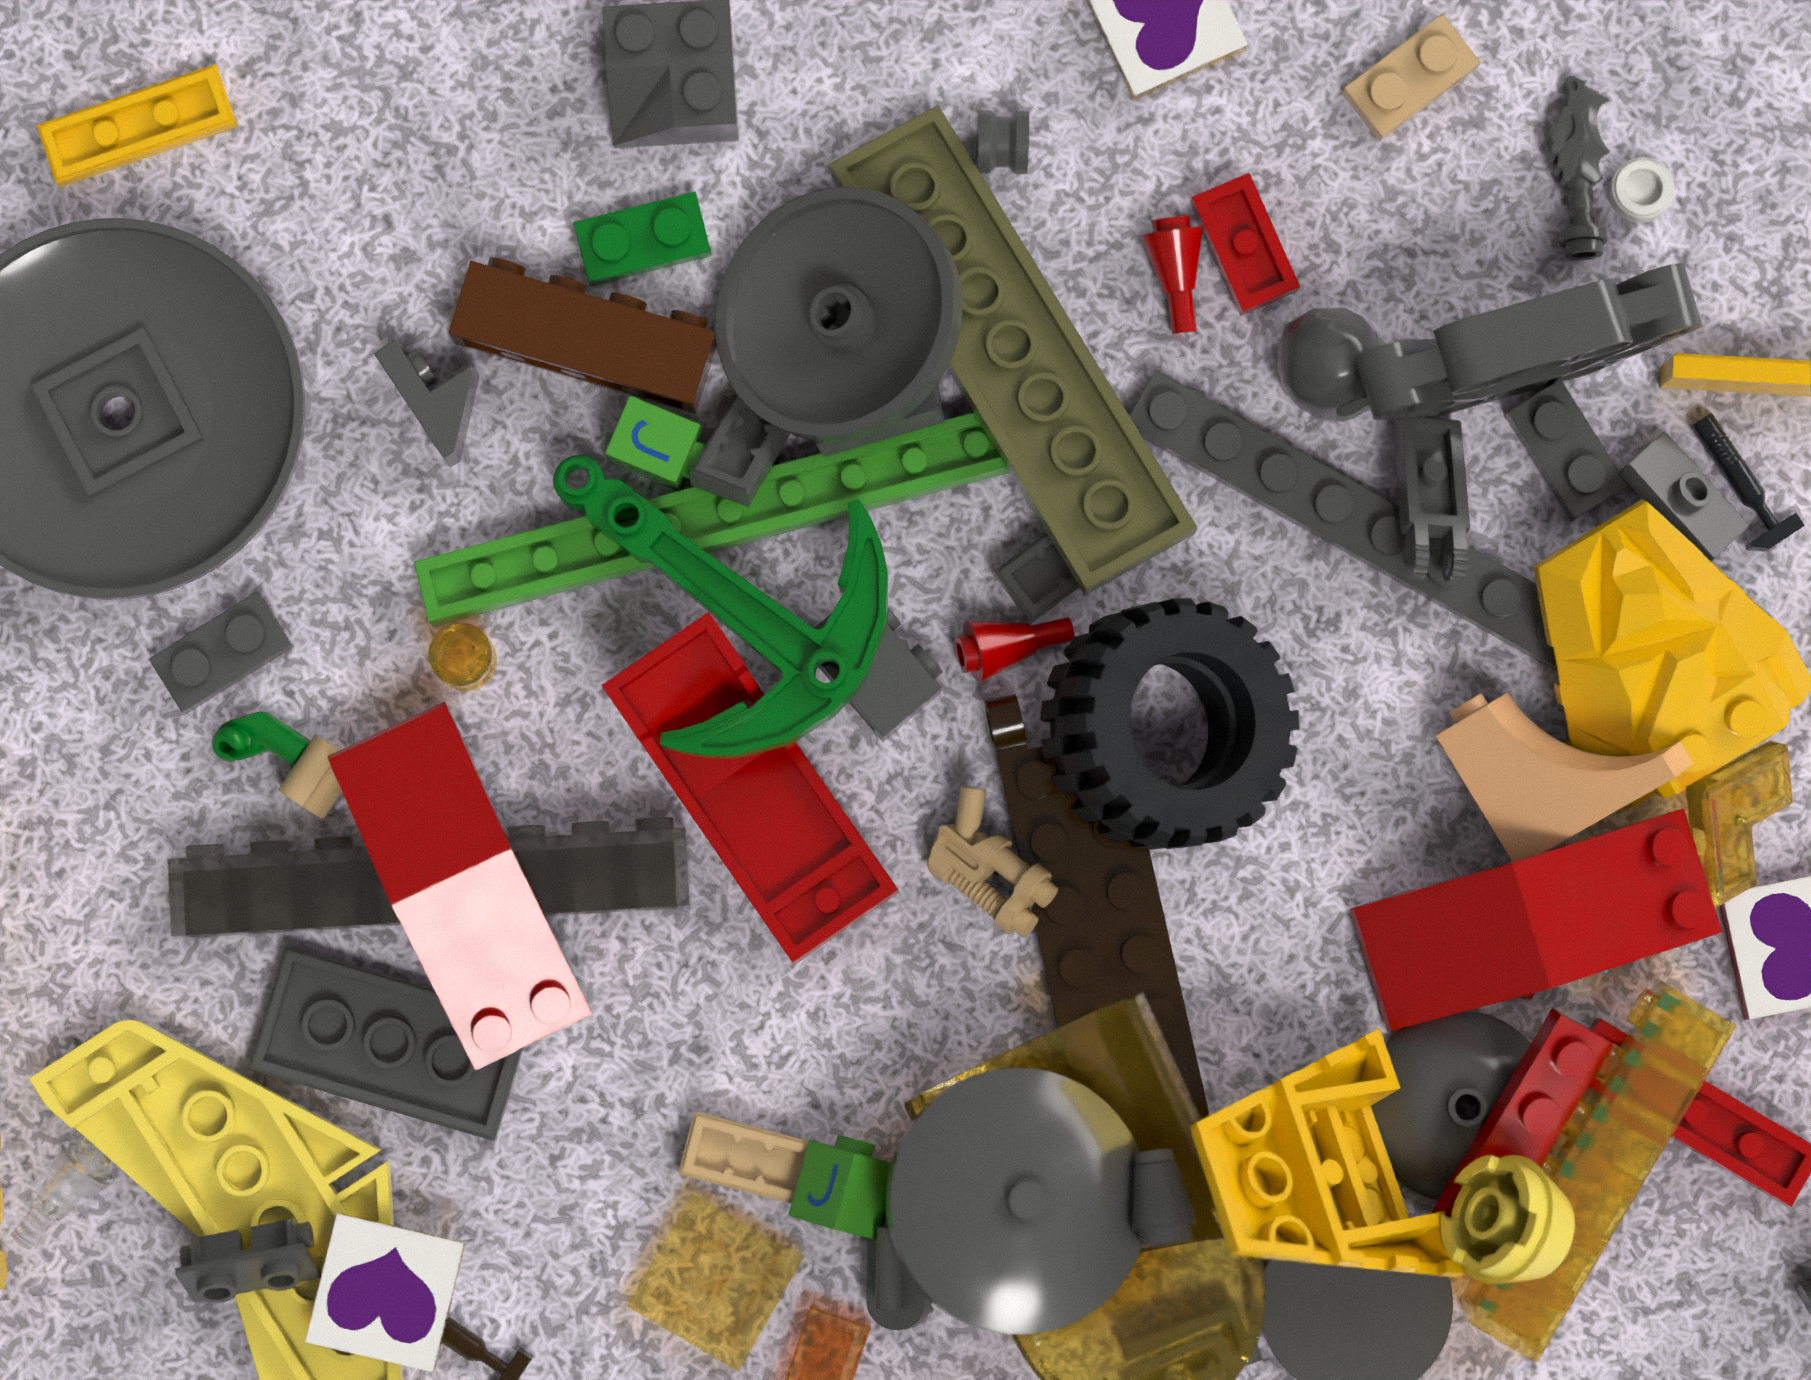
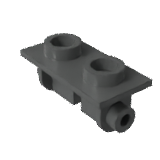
[175,1217,321,1303]

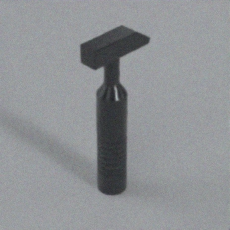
[1691,413,1805,552]

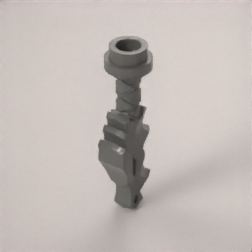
[1547,76,1610,260]

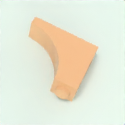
[1435,692,1694,862]

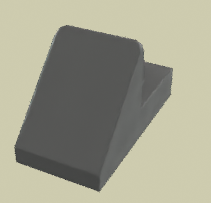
[374,340,479,468]

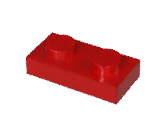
[1190,172,1301,316]

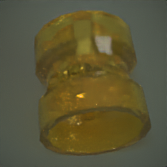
[428,623,498,692]

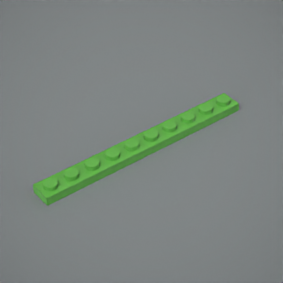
[414,412,1010,627]

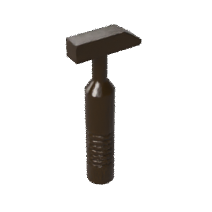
[440,1315,534,1380]

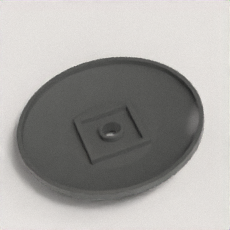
[0,218,306,600]

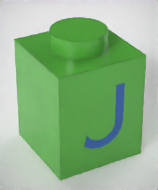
[605,395,706,491]
[788,1135,891,1240]

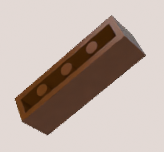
[448,257,717,414]

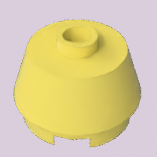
[1440,1155,1575,1284]

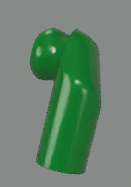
[212,712,311,767]

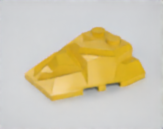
[1533,500,1811,813]

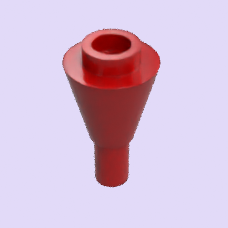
[1141,215,1203,334]
[955,617,1075,683]

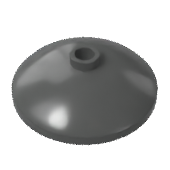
[1371,1011,1531,1200]

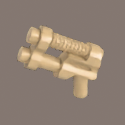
[927,785,1058,937]

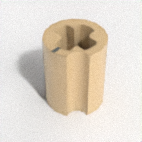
[278,734,342,820]

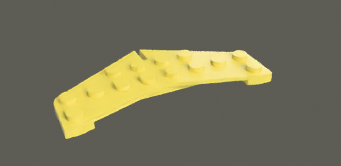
[29,1020,403,1380]

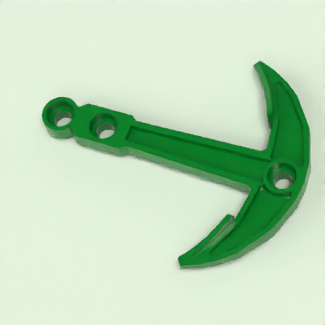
[553,455,888,758]

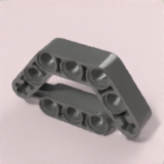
[1355,263,1703,420]

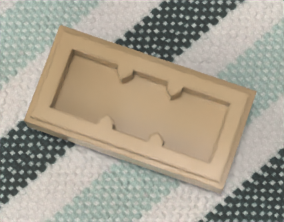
[678,1111,809,1204]

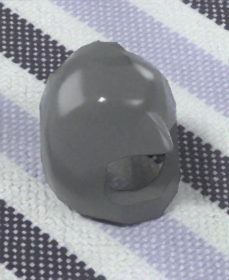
[1276,308,1380,421]

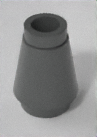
[1132,1148,1197,1248]

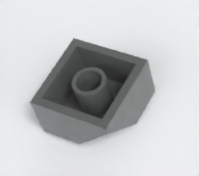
[602,0,739,148]

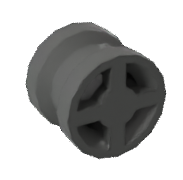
[976,110,1029,174]

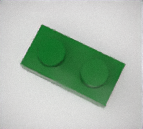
[573,191,712,287]

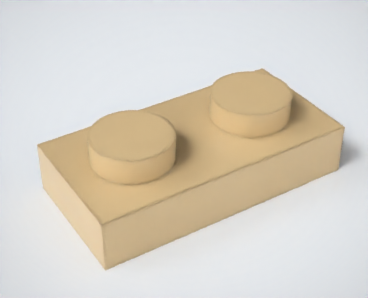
[1341,14,1481,142]

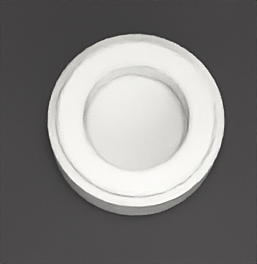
[1608,157,1675,223]

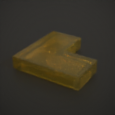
[1686,741,1793,908]

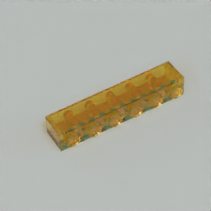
[1462,980,1737,1363]

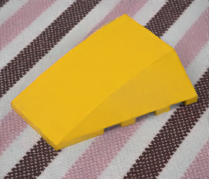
[1190,1028,1465,1278]

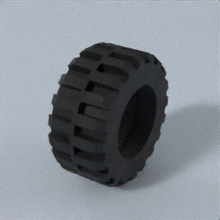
[1040,598,1300,850]

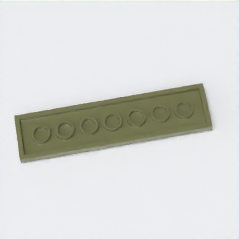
[829,105,1197,595]

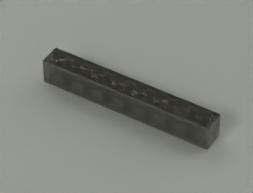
[168,817,693,939]

